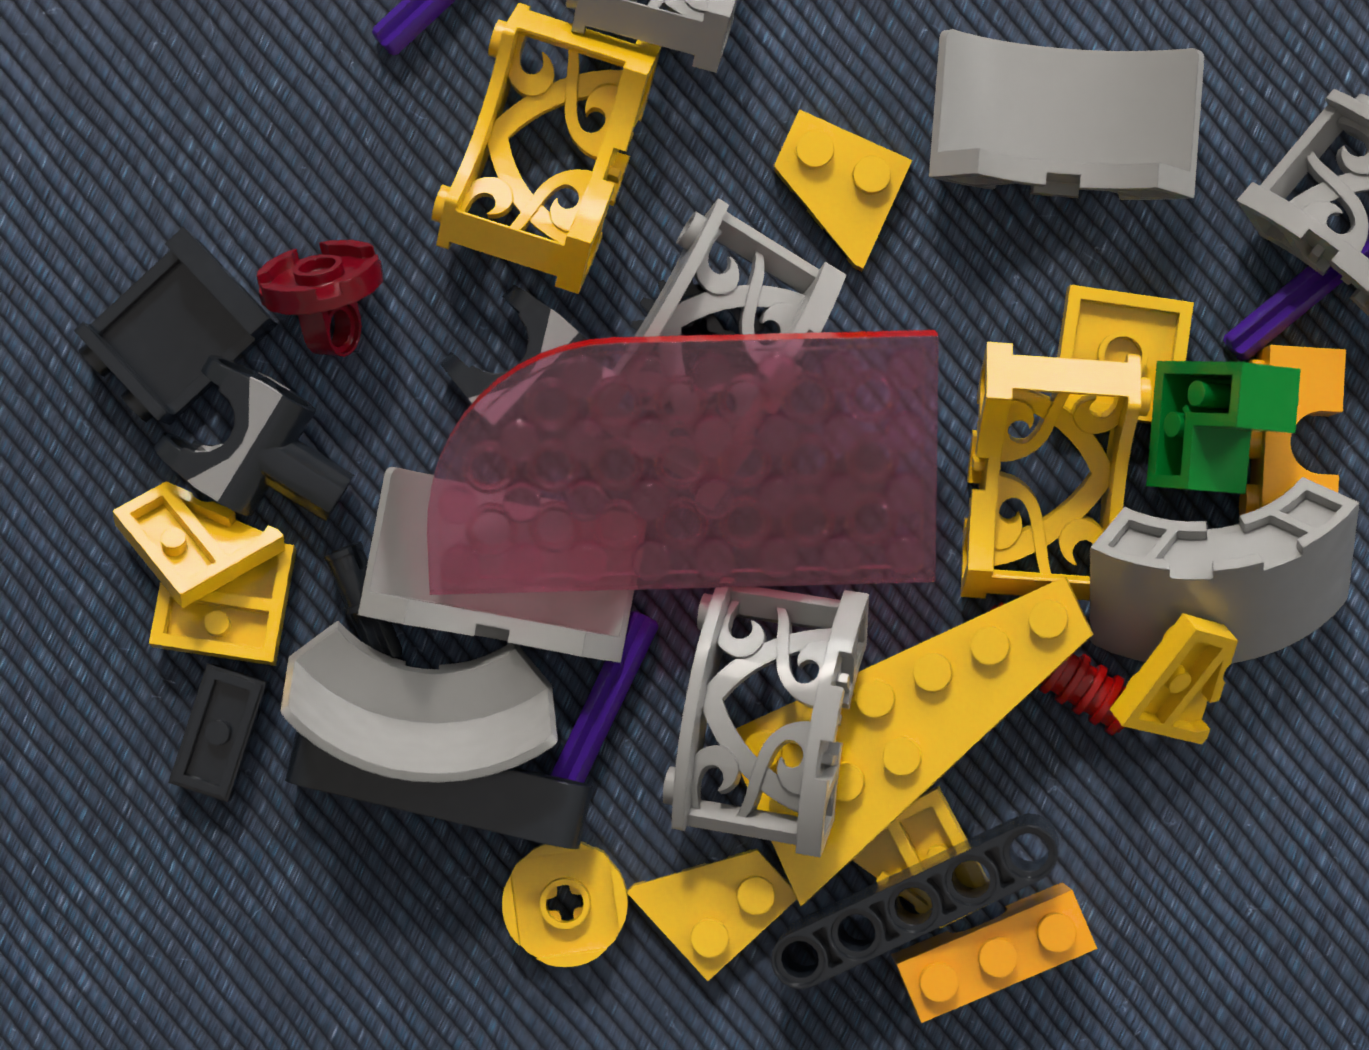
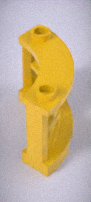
[431,3,662,294]
[960,342,1152,601]

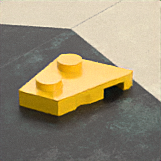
[773,109,912,271]
[112,481,285,609]
[149,544,297,666]
[1109,613,1238,744]
[853,786,989,929]
[627,848,797,981]

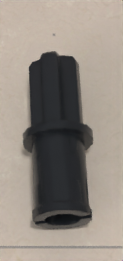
[323,541,403,659]

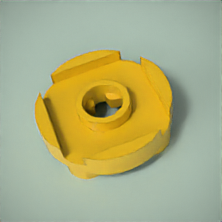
[502,841,628,967]

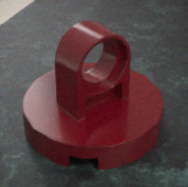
[256,240,383,357]

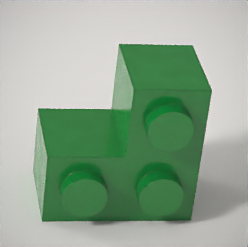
[1146,361,1301,494]

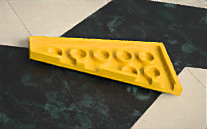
[736,577,1094,906]

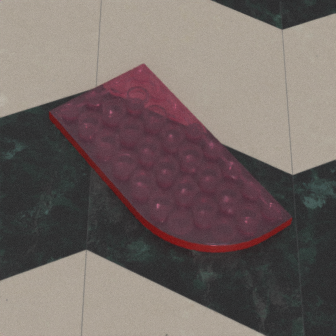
[427,330,939,595]

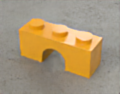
[1239,345,1346,516]
[891,882,1097,1023]

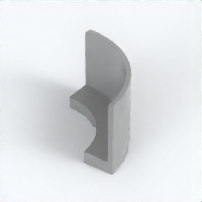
[929,29,1204,200]
[358,467,647,663]
[1090,477,1360,664]
[281,621,558,782]

